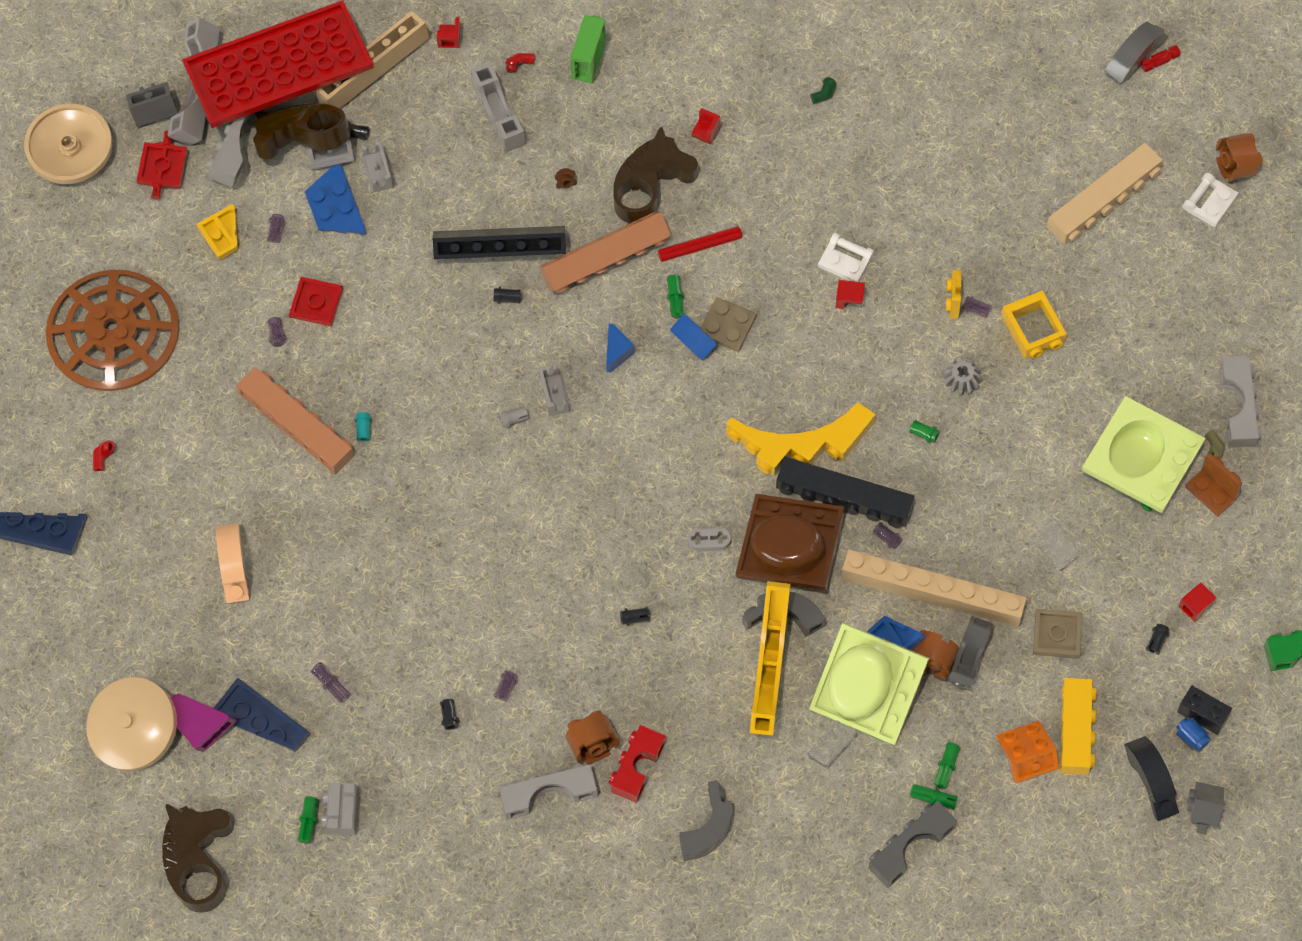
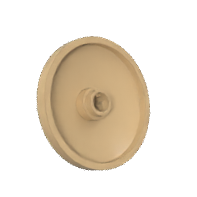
[24,104,112,184]
[86,677,177,771]

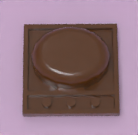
[736,494,845,591]

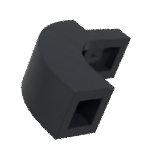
[1124,736,1179,821]

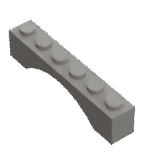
[168,17,220,146]
[207,113,254,188]

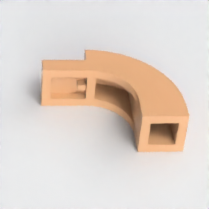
[216,522,249,603]

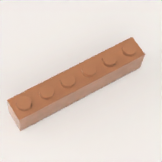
[539,211,671,293]
[236,367,354,475]

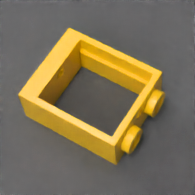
[1001,290,1067,359]

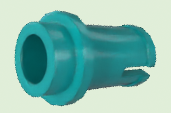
[354,412,372,442]

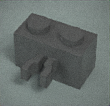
[126,82,178,127]
[1187,781,1224,834]

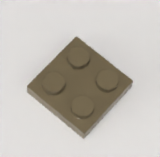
[701,297,757,352]
[1033,609,1082,659]

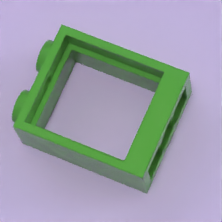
[570,15,606,84]

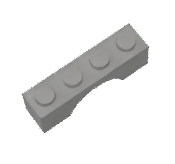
[470,63,525,152]
[1220,357,1262,448]
[499,764,598,820]

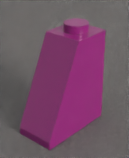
[171,693,238,752]

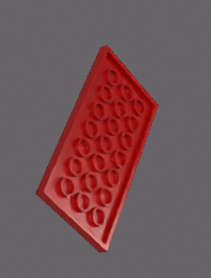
[182,0,374,128]

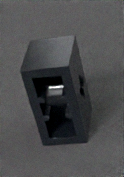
[1177,685,1233,735]

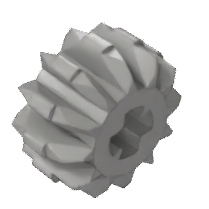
[943,357,982,396]

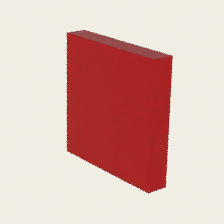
[289,277,344,327]

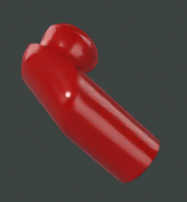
[505,53,535,72]
[93,440,115,472]

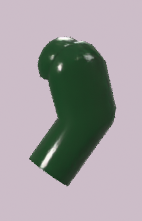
[810,77,837,104]

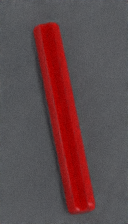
[658,226,742,262]

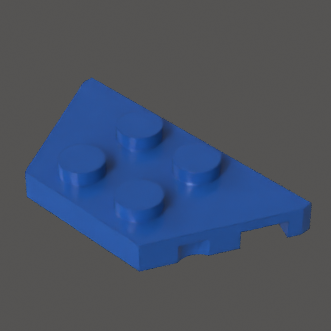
[305,164,366,235]
[867,615,926,650]

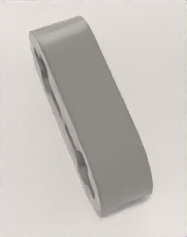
[687,528,731,551]

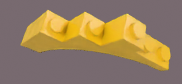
[726,402,876,476]
[750,581,790,736]

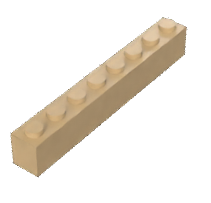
[841,549,1027,627]

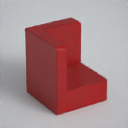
[437,17,461,48]
[691,108,720,145]
[835,280,865,309]
[1179,582,1216,622]

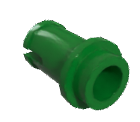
[909,420,940,443]

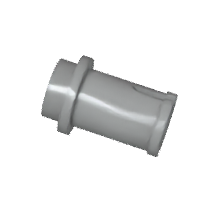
[498,406,529,428]

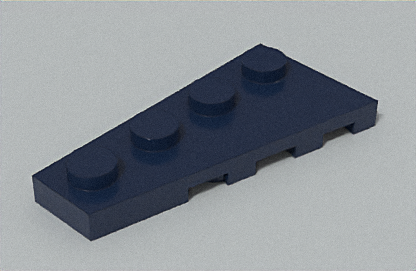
[0,512,87,556]
[214,678,310,752]

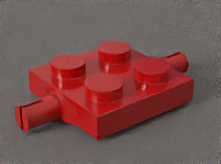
[136,130,188,200]

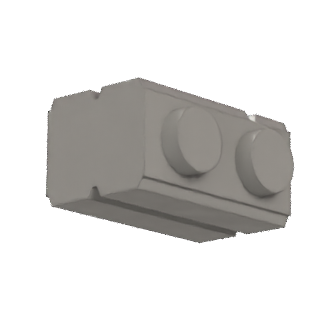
[322,783,358,835]

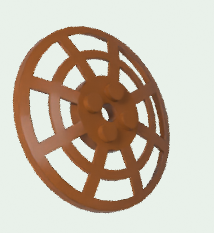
[46,270,179,391]

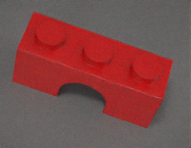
[609,725,666,803]

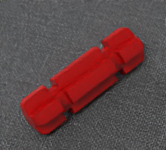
[1140,45,1181,72]

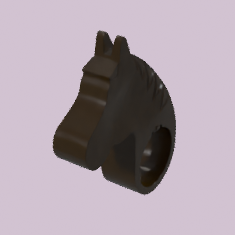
[253,103,350,159]
[613,127,698,223]
[162,804,234,913]

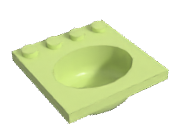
[1081,396,1206,513]
[809,623,930,745]

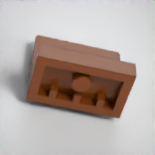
[1185,453,1242,517]

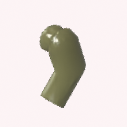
[1205,430,1225,459]

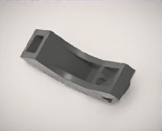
[1105,21,1169,83]
[742,592,826,637]
[948,616,993,688]
[679,780,732,861]

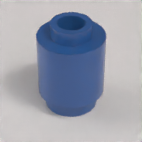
[1176,717,1211,752]

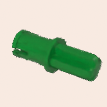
[667,274,684,319]
[934,742,961,789]
[910,784,958,810]
[298,796,319,844]

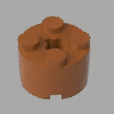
[1216,133,1263,181]
[911,630,959,680]
[565,710,620,764]

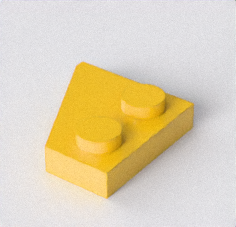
[196,204,238,261]
[945,270,961,319]

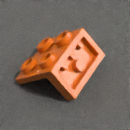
[996,721,1059,783]

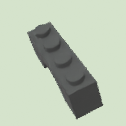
[868,801,957,888]

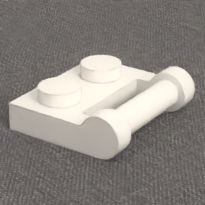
[1182,173,1238,227]
[818,233,875,282]

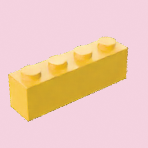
[1060,678,1096,775]

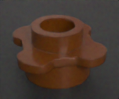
[554,168,577,189]

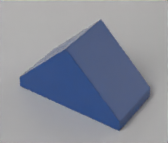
[606,324,634,373]

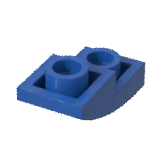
[670,313,717,361]

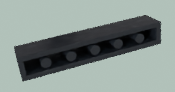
[432,226,566,260]
[776,457,915,528]

